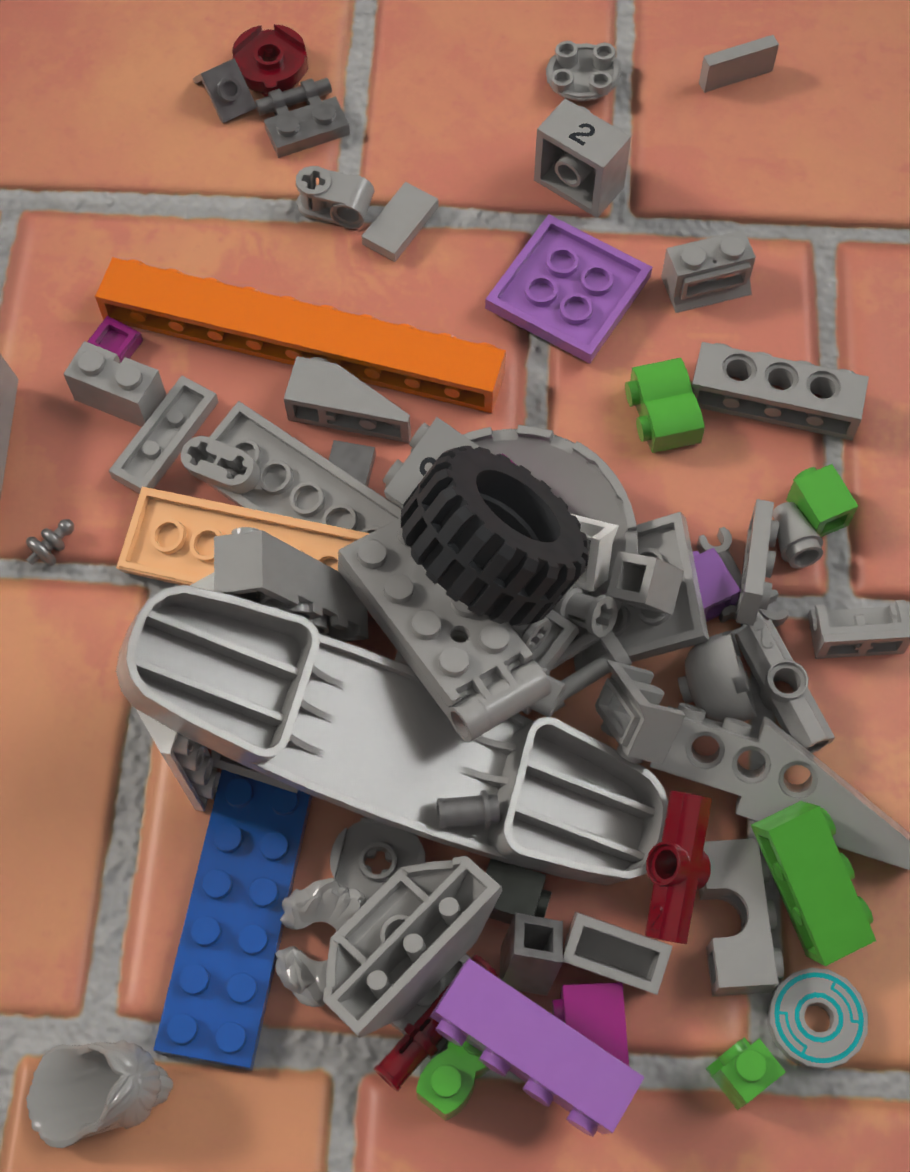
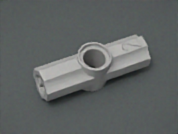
[735,619,835,753]

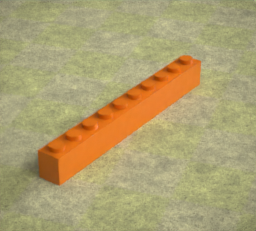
[95,257,506,413]

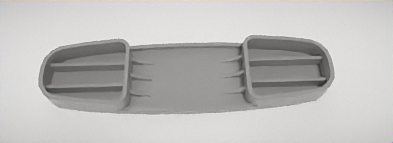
[116,585,668,885]

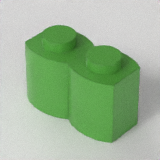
[625,358,705,453]
[416,1041,490,1121]

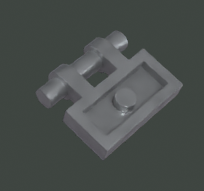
[255,78,350,158]

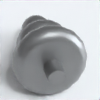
[26,519,74,566]

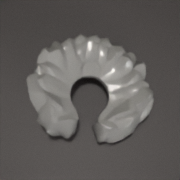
[275,878,366,1007]

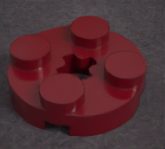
[232,25,309,97]

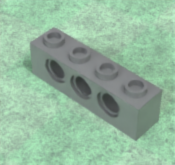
[692,342,869,440]

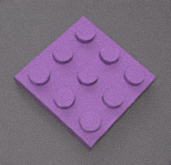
[485,214,653,364]

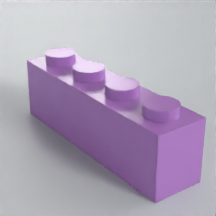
[430,958,645,1137]

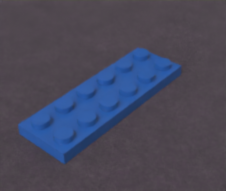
[153,769,313,1071]

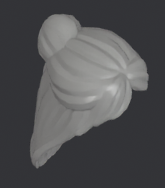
[26,1040,173,1148]

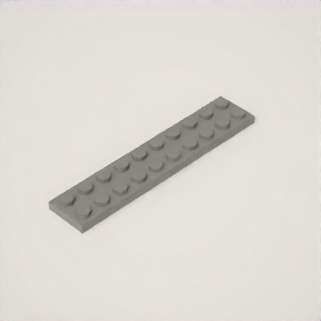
[195,401,579,670]

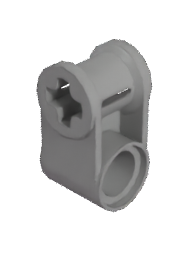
[296,166,374,229]

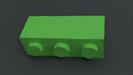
[751,801,876,966]

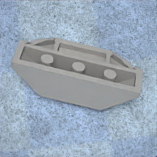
[323,856,503,1038]

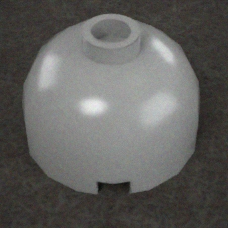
[678,630,757,723]

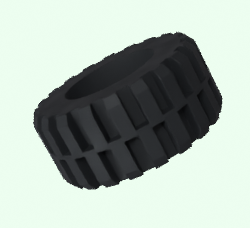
[401,446,589,626]

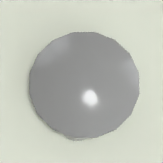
[546,41,621,101]

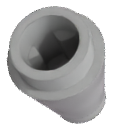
[773,502,823,568]

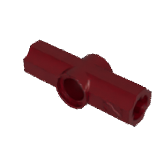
[645,790,712,944]

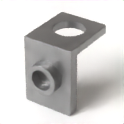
[193,58,256,123]

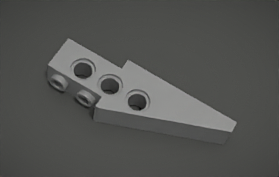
[650,703,910,870]

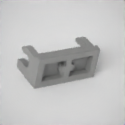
[808,600,910,659]

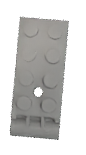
[338,517,551,742]

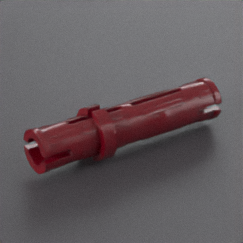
[374,954,498,1091]

